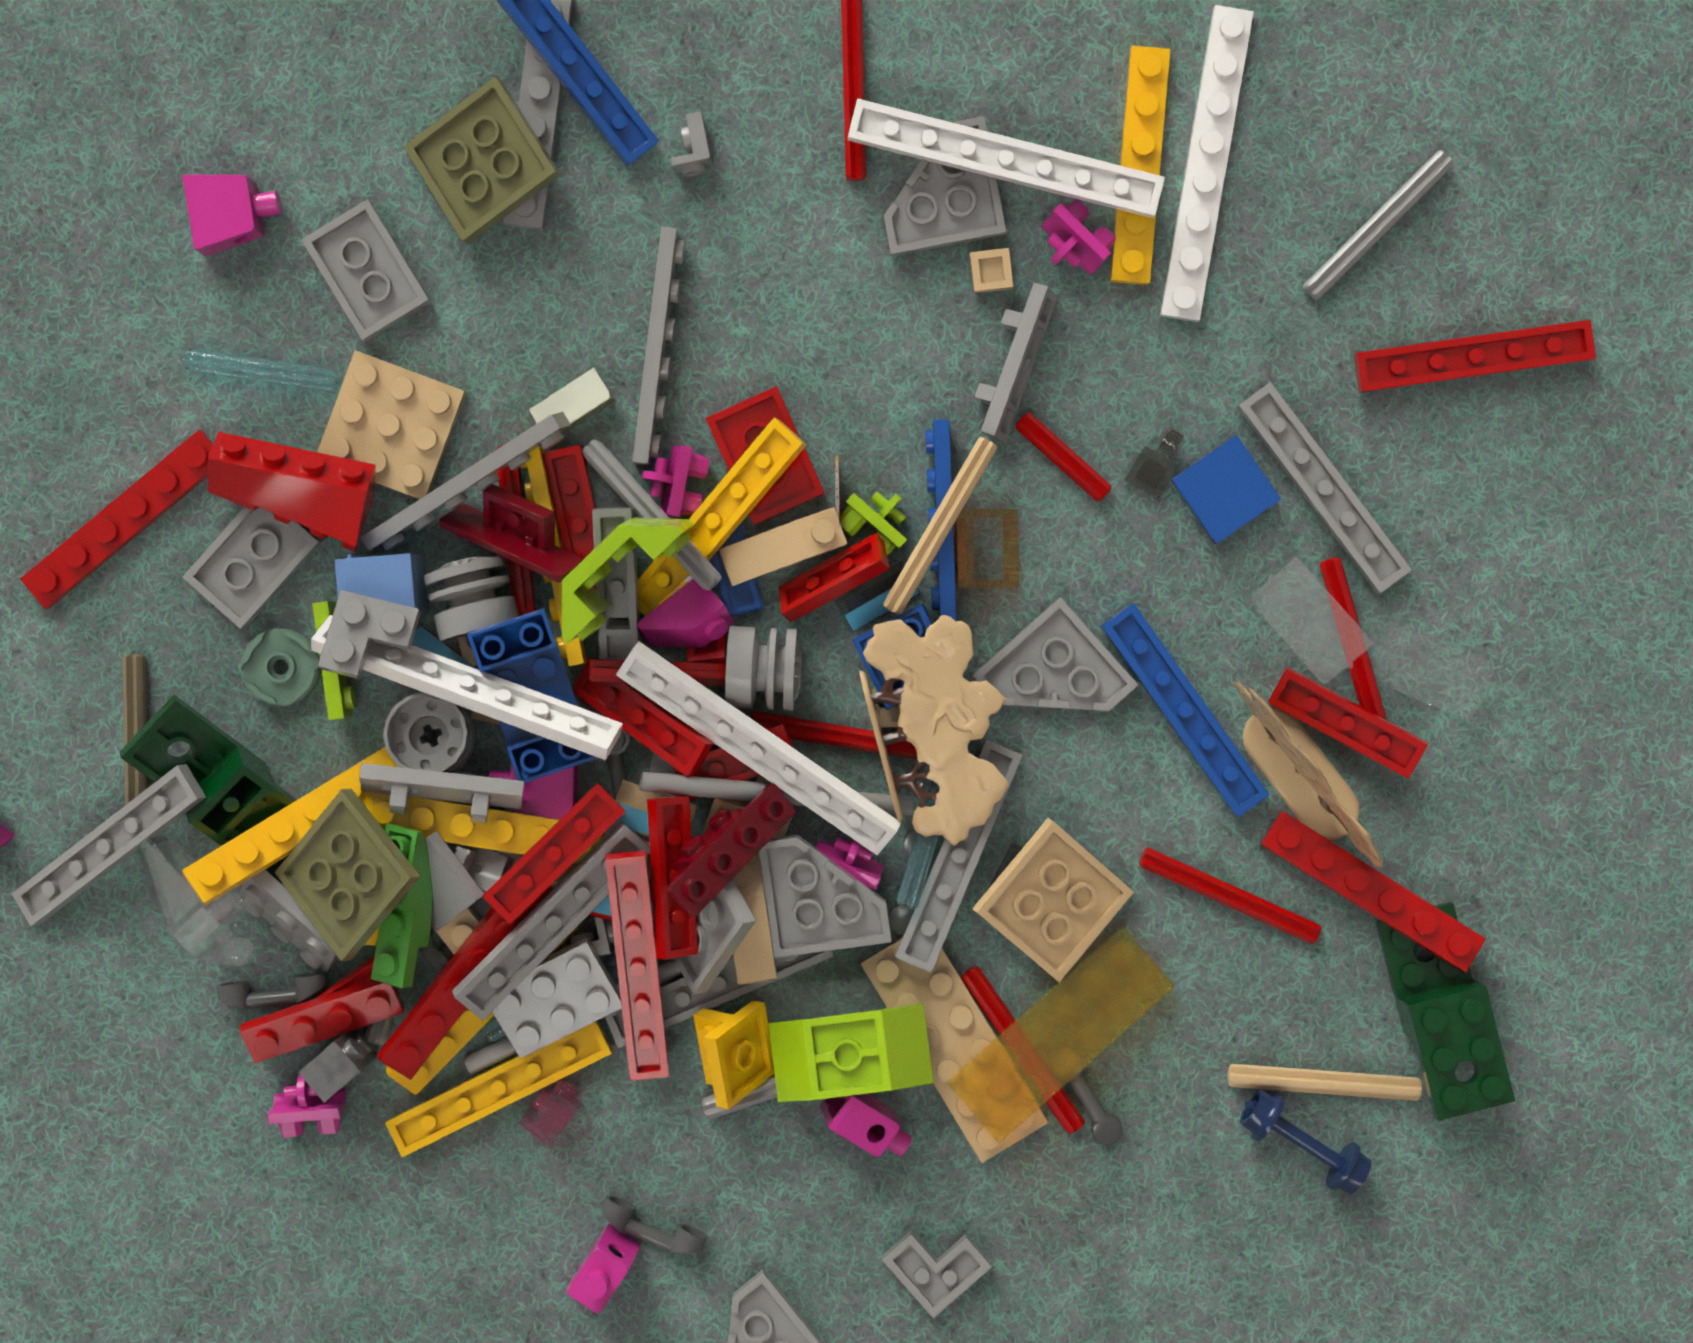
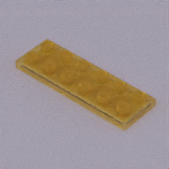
[946,927,1175,1143]

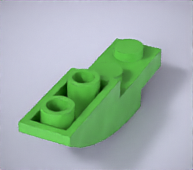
[371,823,432,988]

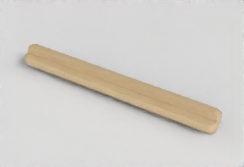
[883,437,997,615]
[1227,1064,1422,1101]

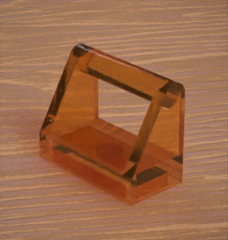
[956,509,1020,589]

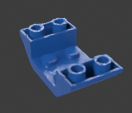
[467,608,595,783]

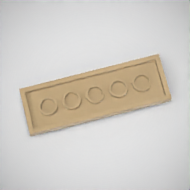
[860,936,1048,1163]

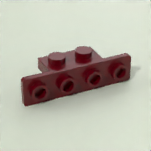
[439,484,584,583]
[667,783,796,917]

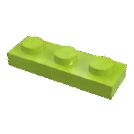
[312,601,357,720]

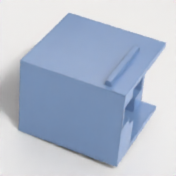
[335,553,428,615]

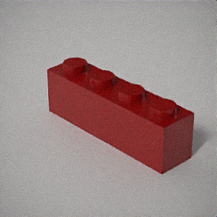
[207,432,376,552]

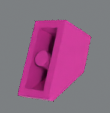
[636,579,735,648]

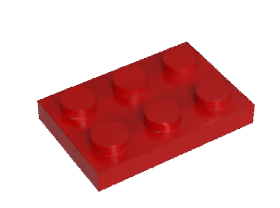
[705,386,825,526]

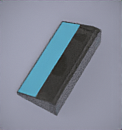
[834,559,920,632]

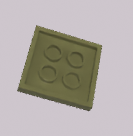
[403,76,561,244]
[275,789,421,961]

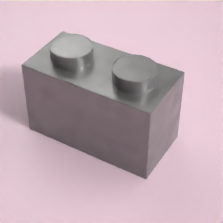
[298,1030,377,1103]

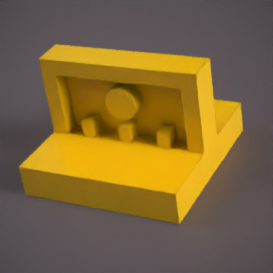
[693,1000,774,1110]

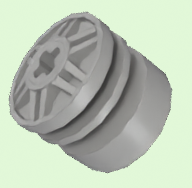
[423,556,519,642]
[725,626,802,711]
[383,692,477,773]

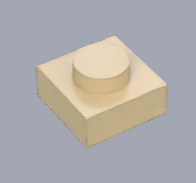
[969,248,1014,294]
[436,906,481,954]

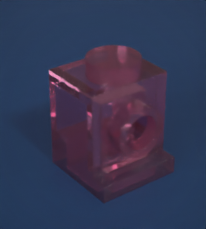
[518,1080,582,1147]

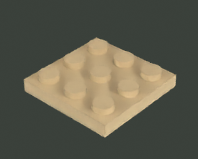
[317,350,467,499]
[972,818,1134,983]

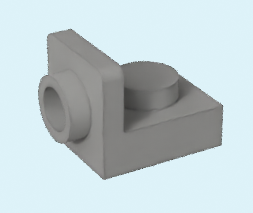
[670,111,713,177]
[561,917,614,956]

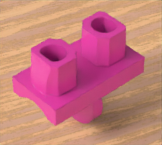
[1041,199,1116,276]
[642,445,710,517]
[816,837,884,890]
[268,1074,347,1138]

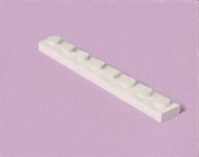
[1160,5,1254,322]
[848,98,1165,218]
[311,615,623,760]
[616,641,901,855]

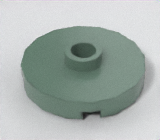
[241,629,321,706]

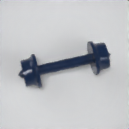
[1240,1090,1372,1194]

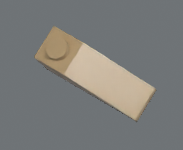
[718,507,847,587]
[733,855,777,985]

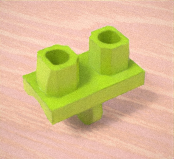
[840,491,907,555]

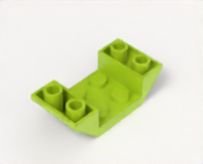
[562,518,695,644]
[768,1003,934,1102]

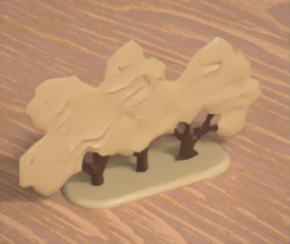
[859,615,1009,846]
[1233,681,1383,868]

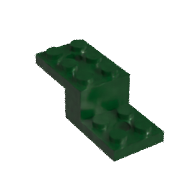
[120,695,297,884]
[1375,902,1515,1121]

